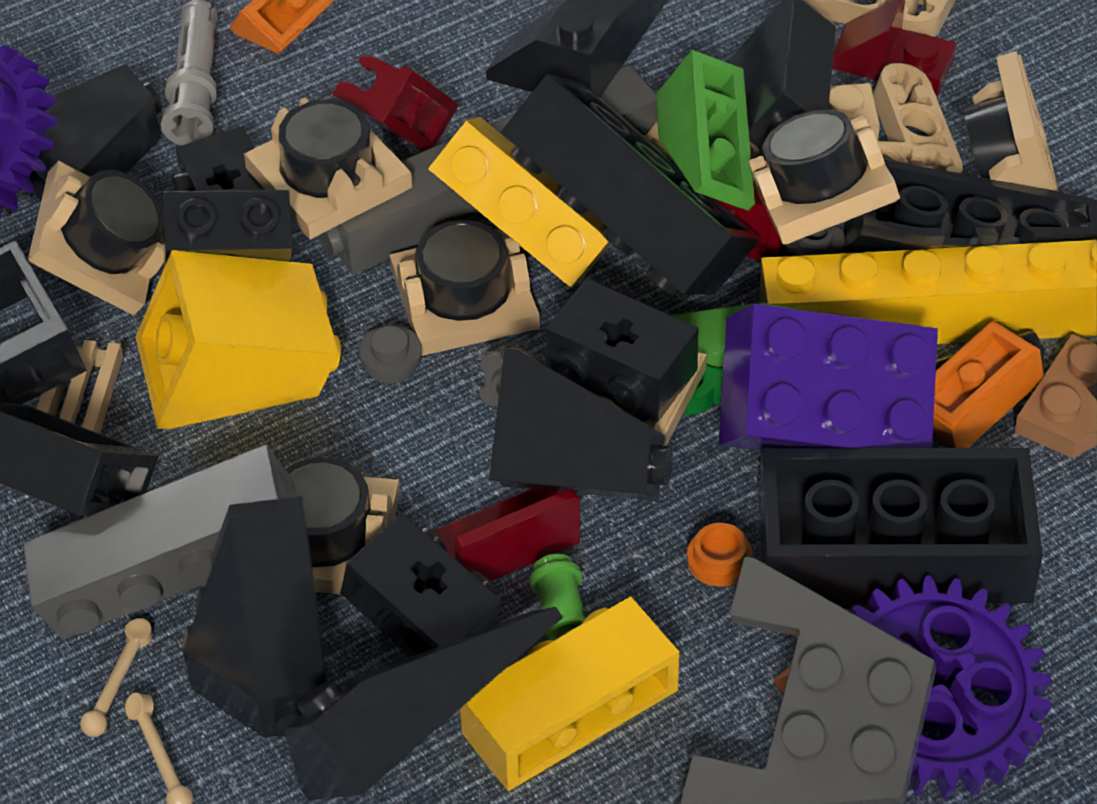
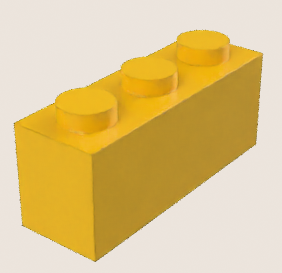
[428,117,611,287]
[460,596,679,792]

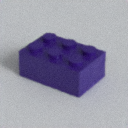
[718,304,938,451]

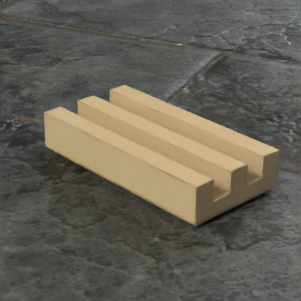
[37,340,123,433]

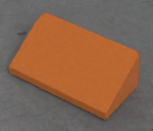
[229,0,335,54]
[933,320,1044,448]

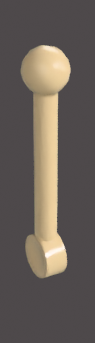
[80,618,153,737]
[125,693,194,804]

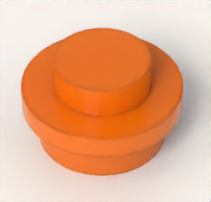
[687,523,753,587]

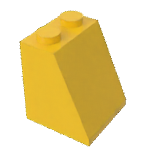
[135,250,341,429]

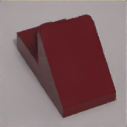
[832,0,957,96]

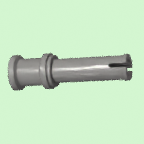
[161,0,218,145]

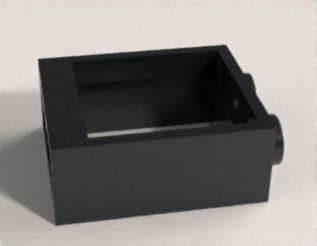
[0,241,87,404]
[0,402,159,516]

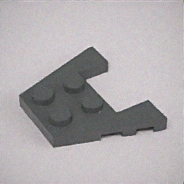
[680,557,936,804]

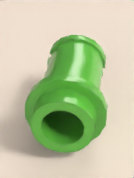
[529,554,586,641]

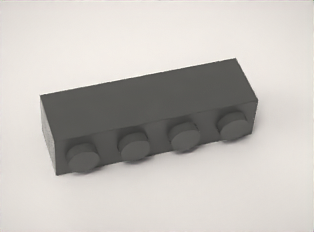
[23,444,297,640]

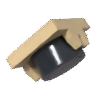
[964,51,1059,192]
[244,97,413,239]
[748,110,900,245]
[28,161,164,315]
[389,220,540,356]
[286,457,400,595]

